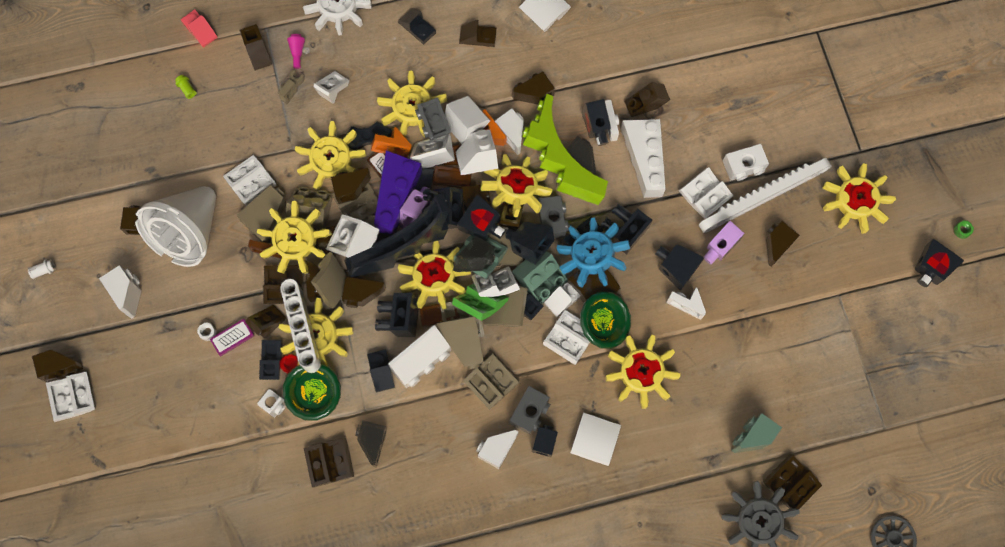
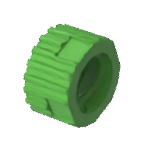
[954,220,974,239]

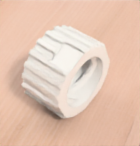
[197,322,217,341]

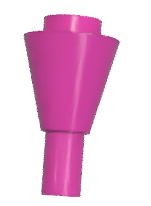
[287,34,305,69]

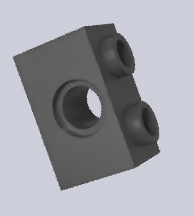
[538,196,569,239]
[509,386,551,435]

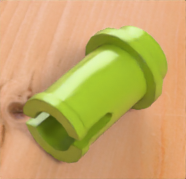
[175,75,197,99]

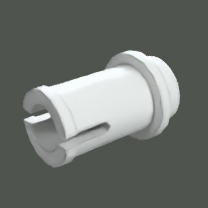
[28,259,56,279]

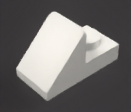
[313,71,350,104]
[544,282,581,317]
[666,287,706,320]

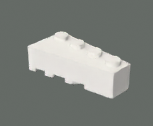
[621,119,666,198]

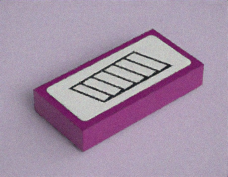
[210,319,254,357]

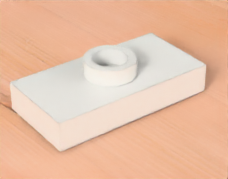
[605,100,619,141]

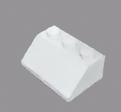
[388,325,451,389]

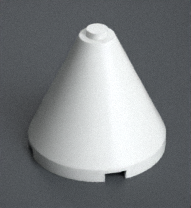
[135,186,216,267]

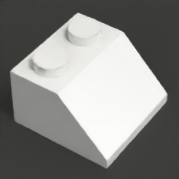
[456,130,498,175]
[326,214,379,258]
[99,265,141,319]

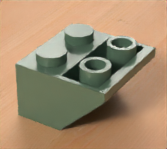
[512,251,568,304]
[731,413,782,453]

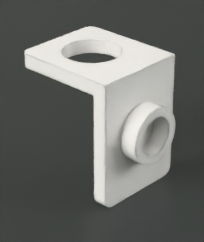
[257,389,286,418]

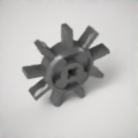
[721,481,800,547]

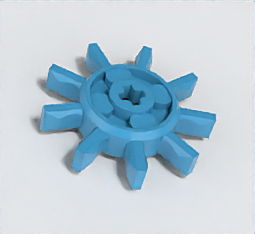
[556,218,630,287]

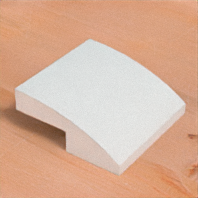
[519,0,571,32]
[223,155,277,206]
[678,167,733,219]
[471,266,520,297]
[543,310,590,365]
[46,372,95,422]
[571,413,621,466]

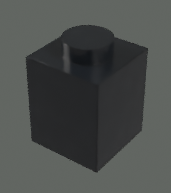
[532,425,558,457]

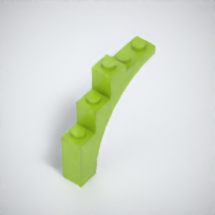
[522,94,608,205]

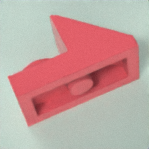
[180,9,218,48]

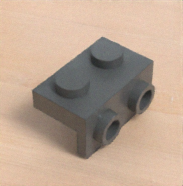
[415,97,451,141]

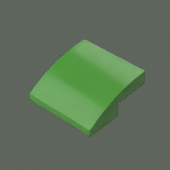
[452,284,509,321]

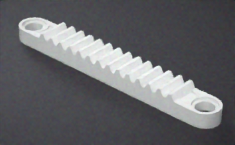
[699,158,832,233]

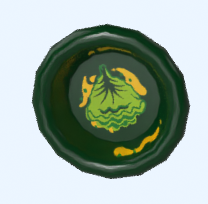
[580,291,631,349]
[283,362,341,421]

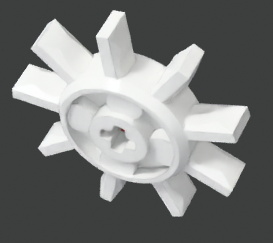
[303,0,372,36]

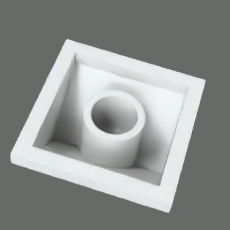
[445,96,491,144]
[410,134,455,168]

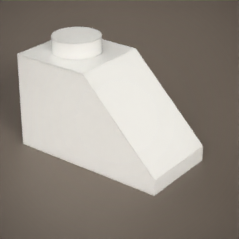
[495,109,524,155]
[476,430,518,469]

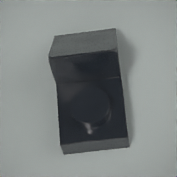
[398,9,436,45]
[367,349,395,393]

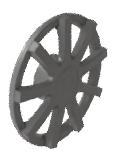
[870,516,917,547]

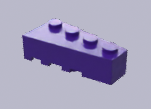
[374,150,422,236]

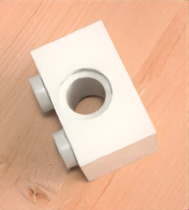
[723,144,769,181]

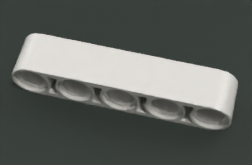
[281,279,321,373]

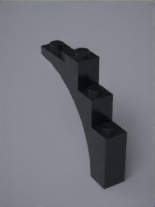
[344,194,450,278]

